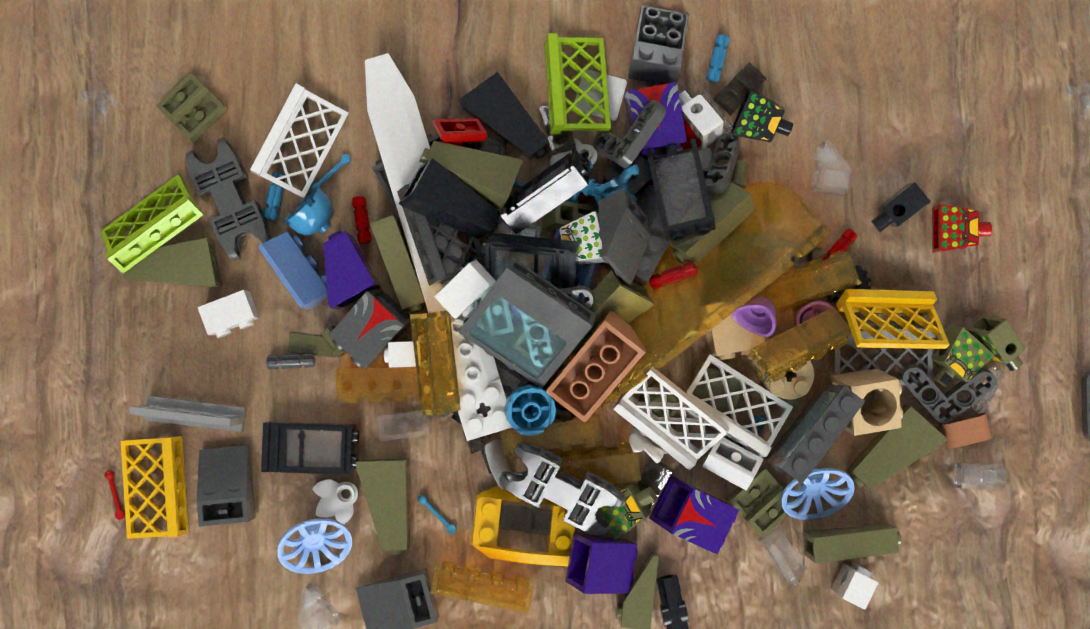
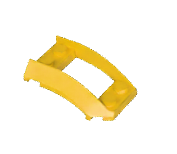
[471,484,576,566]

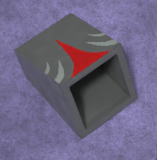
[329,287,415,369]

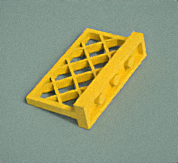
[836,289,950,349]
[120,436,189,539]

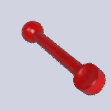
[105,470,125,520]

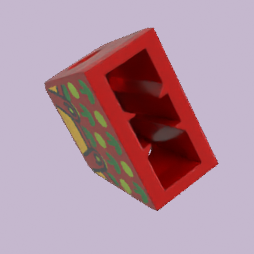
[932,204,992,253]

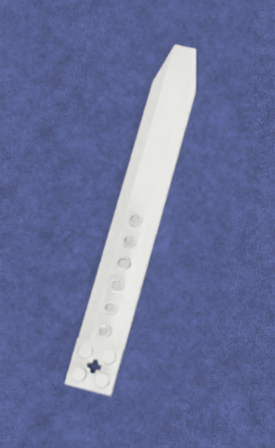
[365,53,512,441]

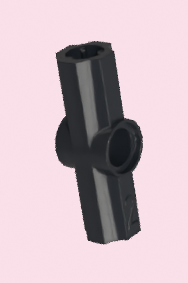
[656,574,689,629]

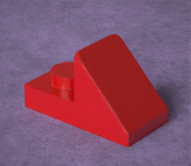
[432,118,487,146]

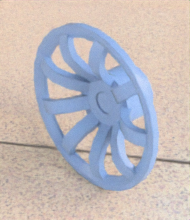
[781,468,855,520]
[277,518,352,574]

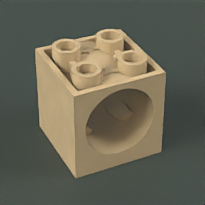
[700,299,766,360]
[830,369,903,436]

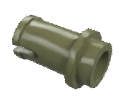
[731,160,749,189]
[321,325,347,358]

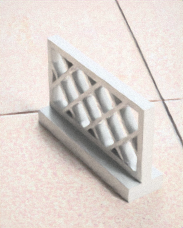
[250,83,349,198]
[686,354,793,458]
[613,366,730,470]

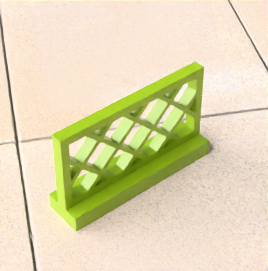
[544,33,611,134]
[100,174,203,273]

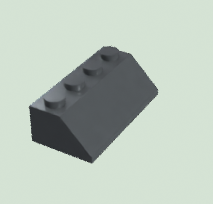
[600,184,694,287]

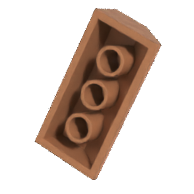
[546,310,646,423]

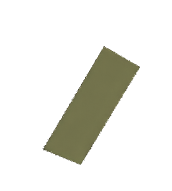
[288,332,336,358]

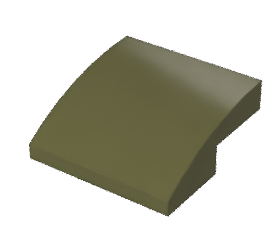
[157,72,228,143]
[686,363,741,419]
[726,466,796,538]

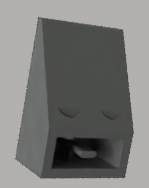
[628,5,689,85]
[597,189,651,285]
[197,445,256,527]
[356,569,439,629]

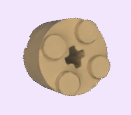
[760,350,814,400]

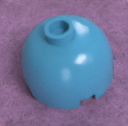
[284,187,333,235]
[505,384,556,436]

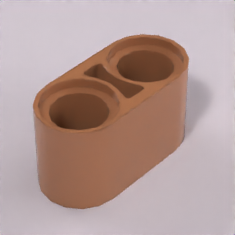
[940,413,992,449]

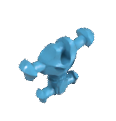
[566,161,639,212]

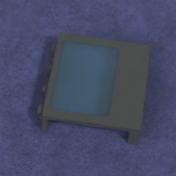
[458,257,596,388]
[765,384,865,484]

